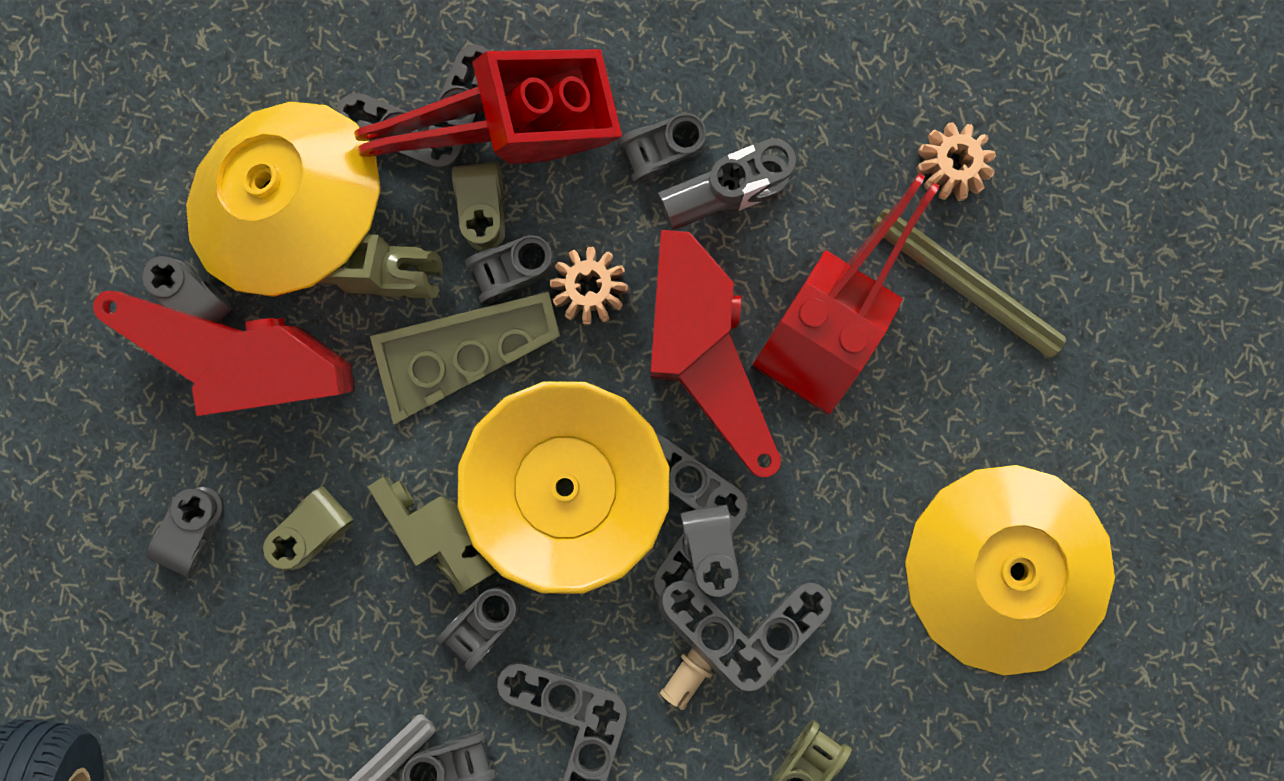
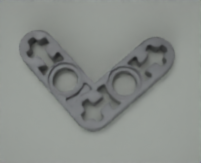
[336,44,489,171]
[654,434,747,603]
[658,581,832,692]
[497,662,627,781]

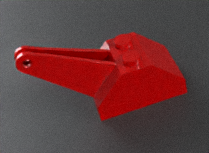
[354,49,622,164]
[751,173,940,415]
[650,230,781,477]
[93,291,355,416]

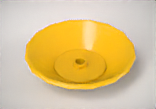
[186,102,381,297]
[457,382,669,594]
[905,465,1115,676]

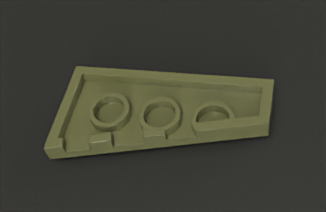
[370,291,560,425]

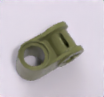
[452,161,506,252]
[263,486,355,570]
[771,720,852,781]

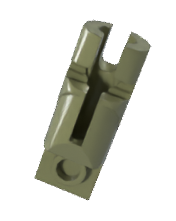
[318,235,443,299]
[367,477,497,595]

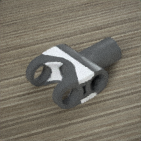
[657,138,796,231]

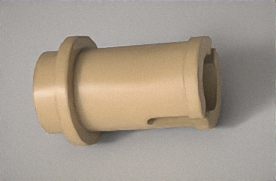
[660,648,713,710]

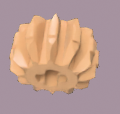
[917,123,996,201]
[550,247,628,326]

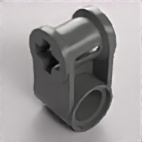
[617,113,707,184]
[464,235,556,305]
[142,256,233,323]
[146,486,224,578]
[680,504,738,597]
[435,585,521,672]
[402,731,497,781]

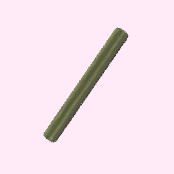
[872,209,1066,358]

